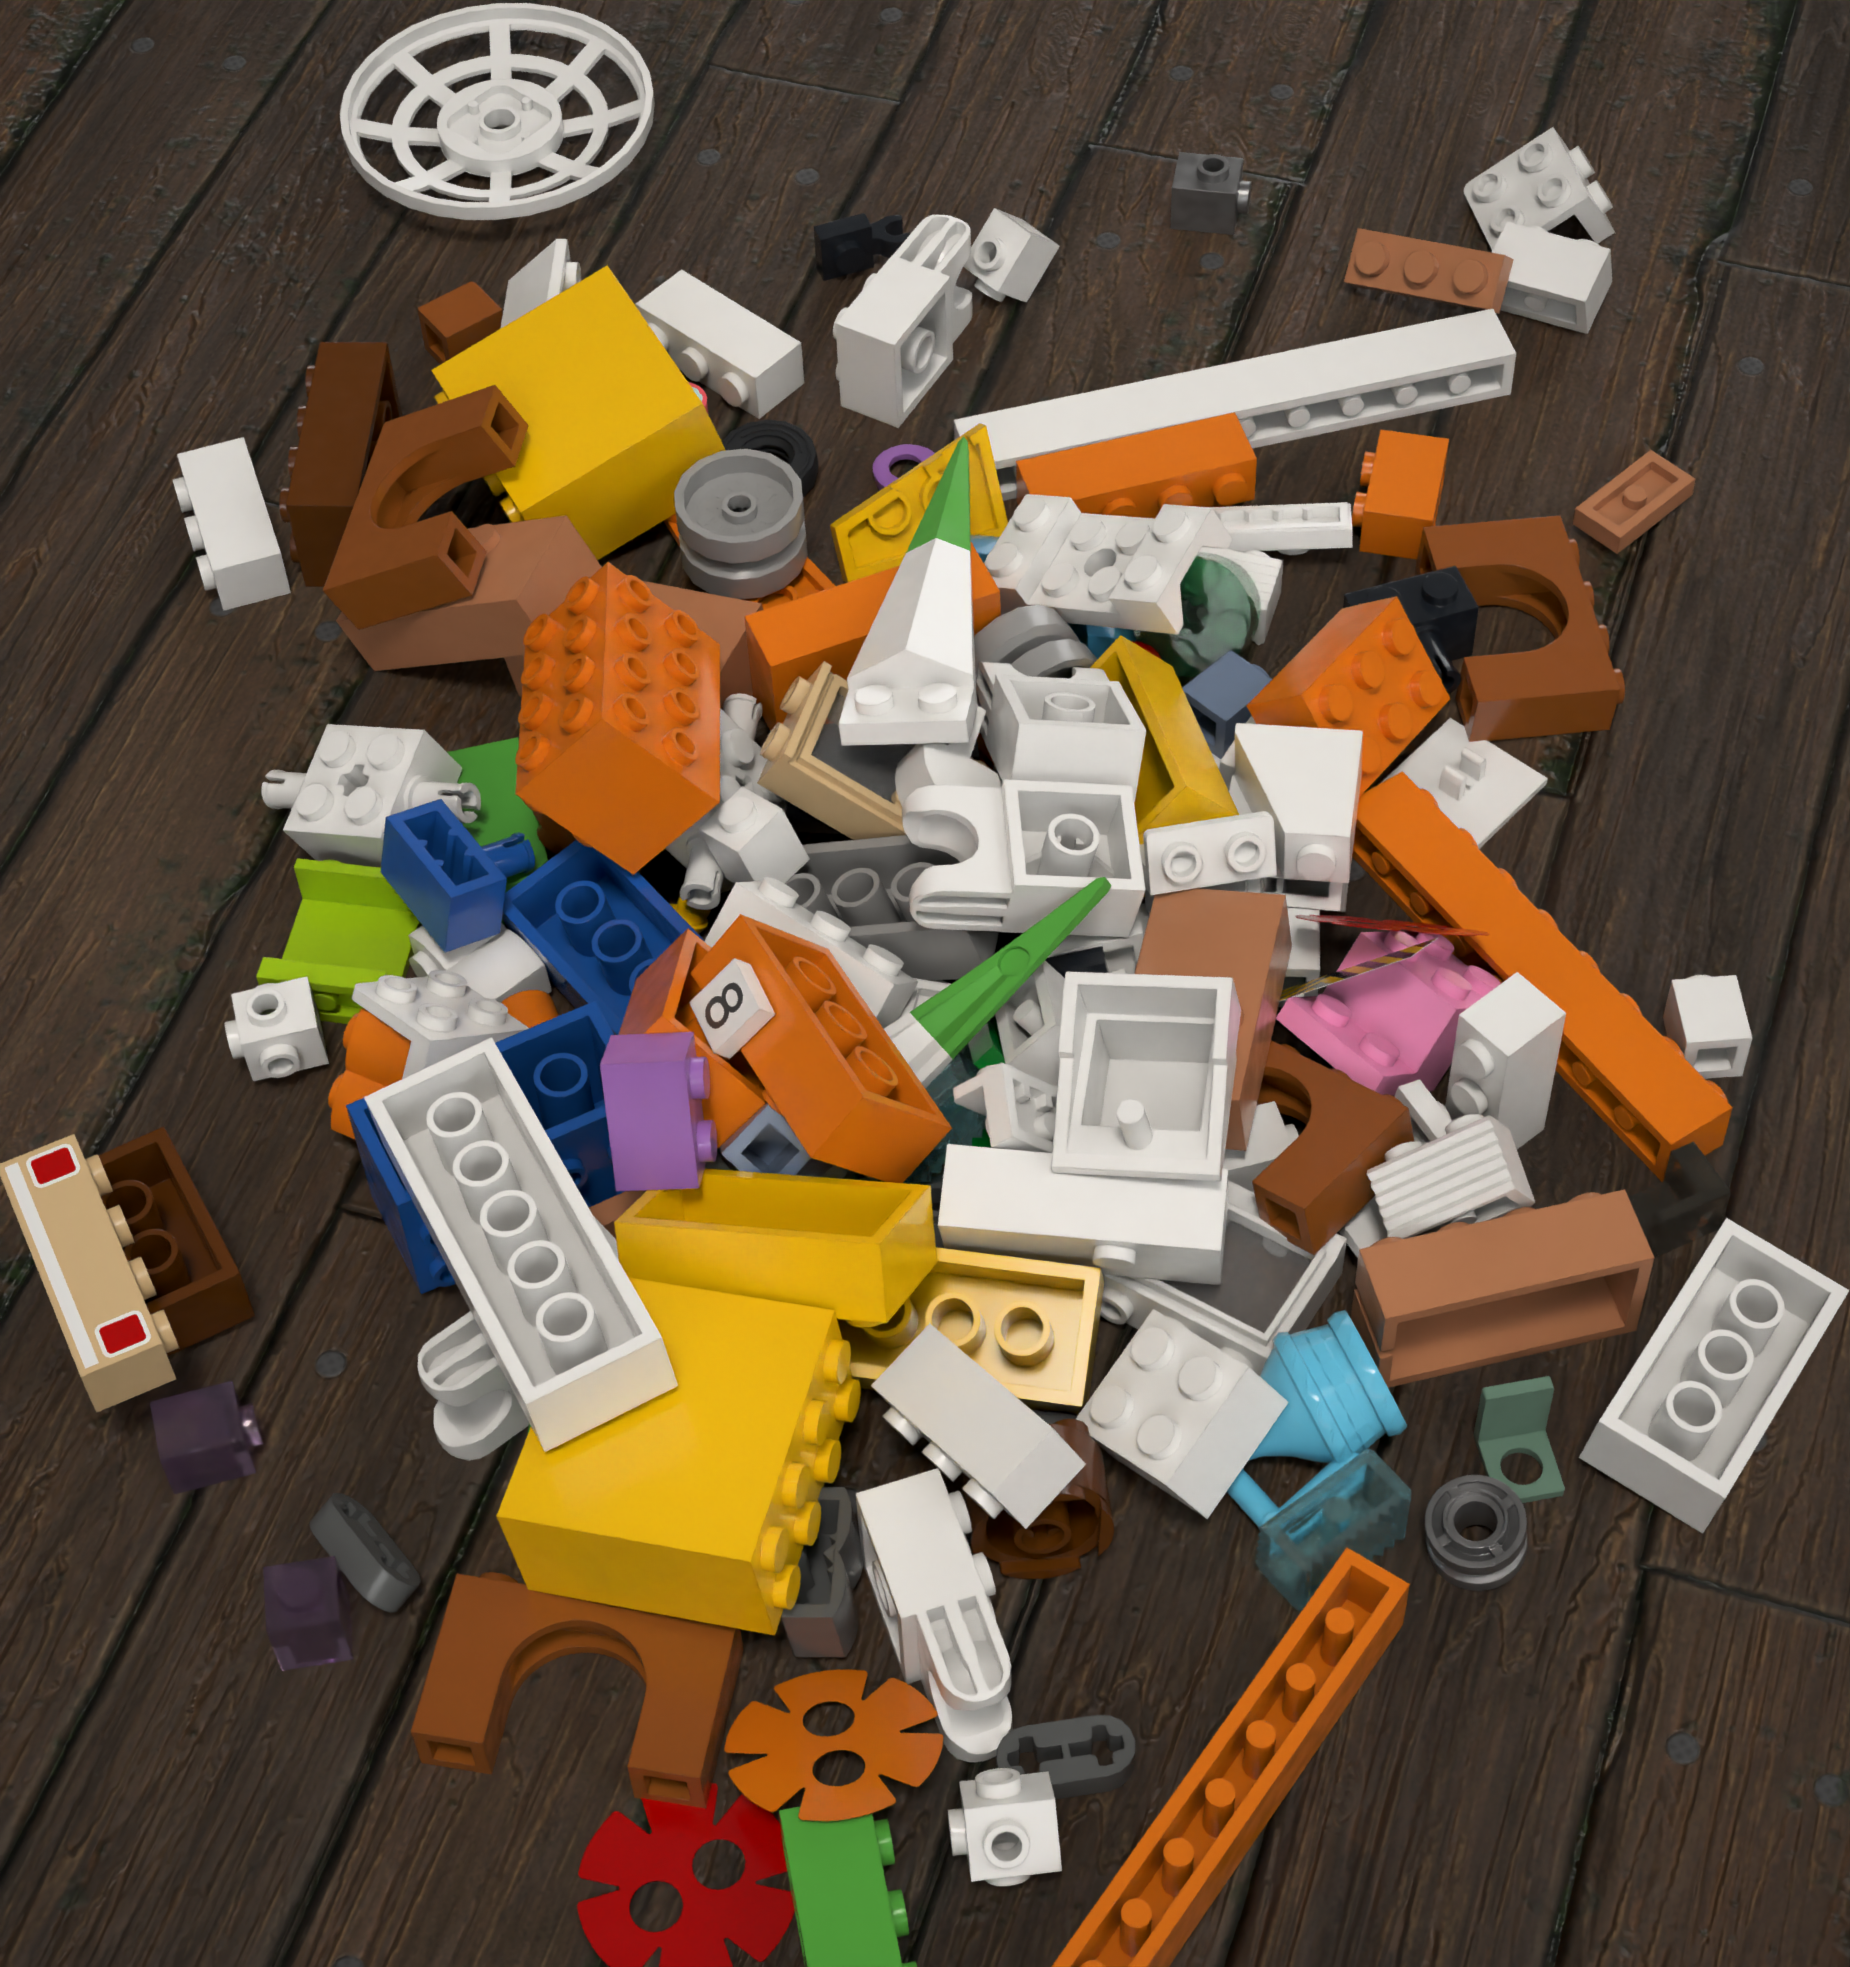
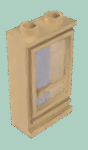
[757,661,995,840]

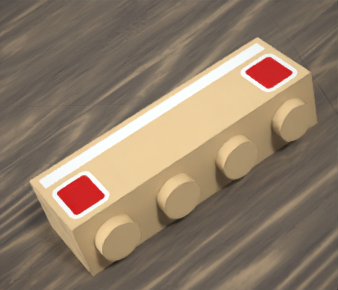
[0,1134,179,1413]

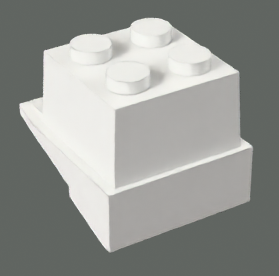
[1051,972,1241,1181]

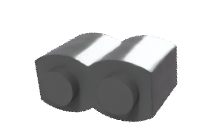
[780,1487,864,1657]

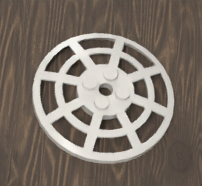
[340,3,655,220]

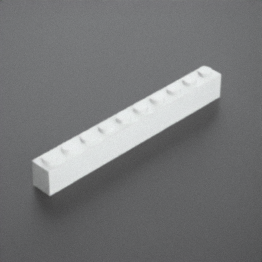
[954,309,1516,501]

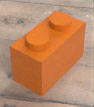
[1352,430,1449,560]

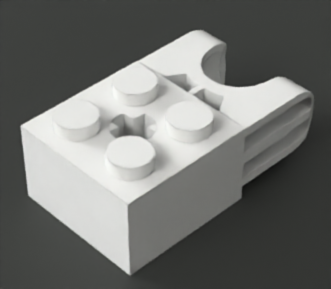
[833,215,973,428]
[976,662,1146,802]
[902,779,1145,937]
[417,1216,619,1461]
[856,1468,1013,1762]

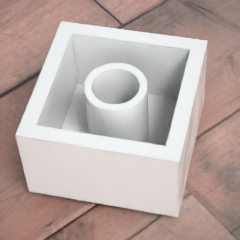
[1076,1309,1289,1519]

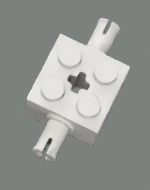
[665,693,785,910]
[262,724,481,868]

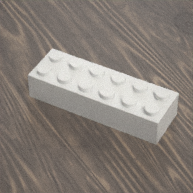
[364,1037,678,1452]

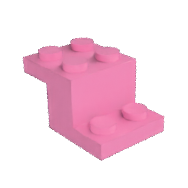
[1276,928,1501,1096]

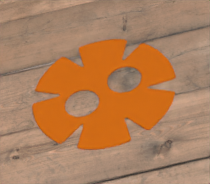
[724,1669,944,1821]

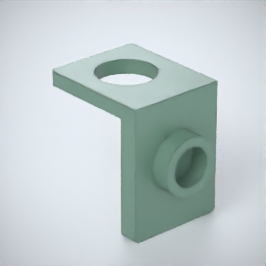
[1473,1376,1565,1503]

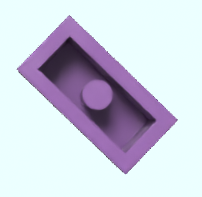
[600,1032,717,1191]

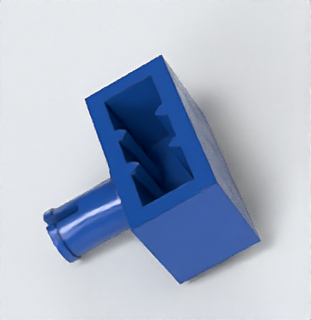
[380,799,535,953]

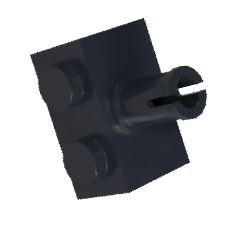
[1343,566,1479,695]

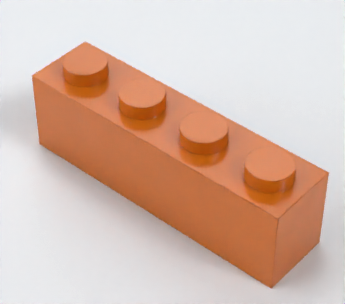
[1016,412,1257,519]

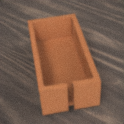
[1351,1189,1654,1388]

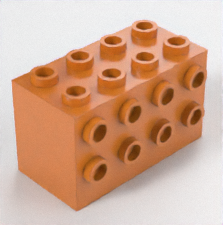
[515,562,720,875]

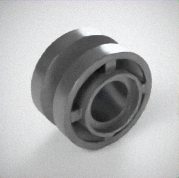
[1425,1475,1528,1591]

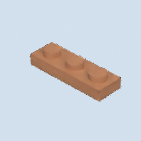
[1344,228,1514,314]

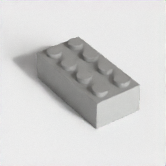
[785,835,999,981]

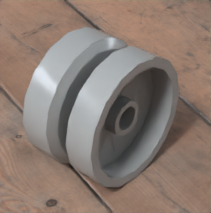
[674,449,808,599]
[974,604,1097,681]

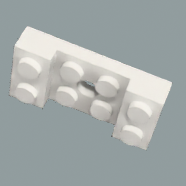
[984,494,1233,634]

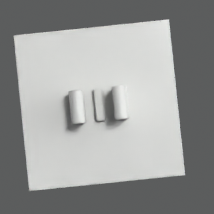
[1378,718,1548,849]

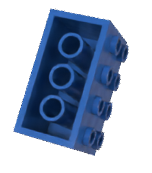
[346,1001,625,1294]

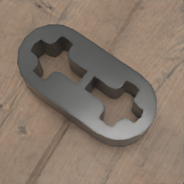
[309,1493,421,1612]
[996,1715,1135,1800]

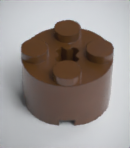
[962,1419,1114,1579]

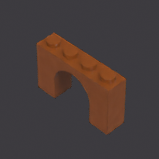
[323,385,529,630]
[1416,515,1625,742]
[1252,1040,1415,1255]
[411,1572,744,1808]

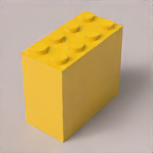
[431,265,726,560]
[496,1277,861,1636]

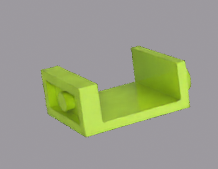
[256,858,422,1024]

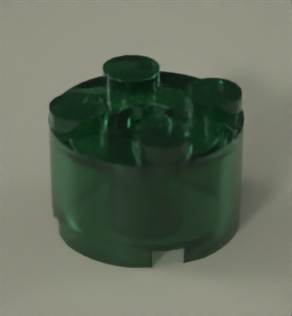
[1133,552,1261,677]

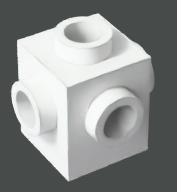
[225,976,329,1081]
[948,1768,1062,1886]

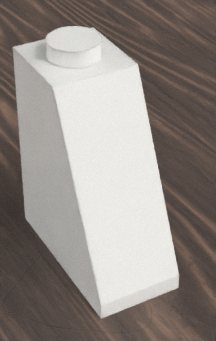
[1235,723,1363,883]

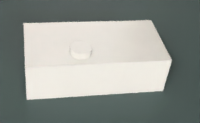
[938,1144,1228,1285]
[1579,1218,1849,1534]

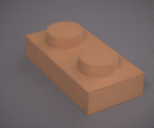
[1573,450,1695,554]

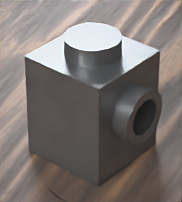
[1170,152,1251,235]

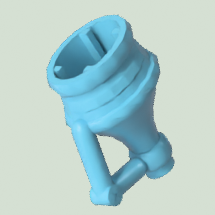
[1227,1310,1408,1546]

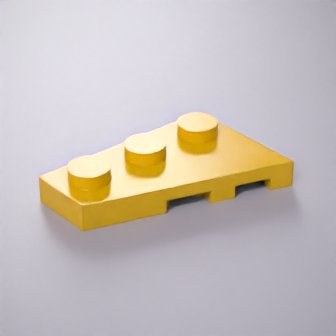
[830,423,1008,583]

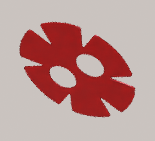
[1295,915,1490,936]
[577,1783,795,1967]

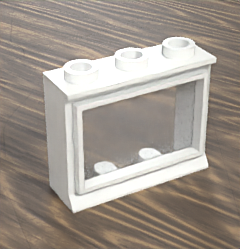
[1100,1180,1347,1376]

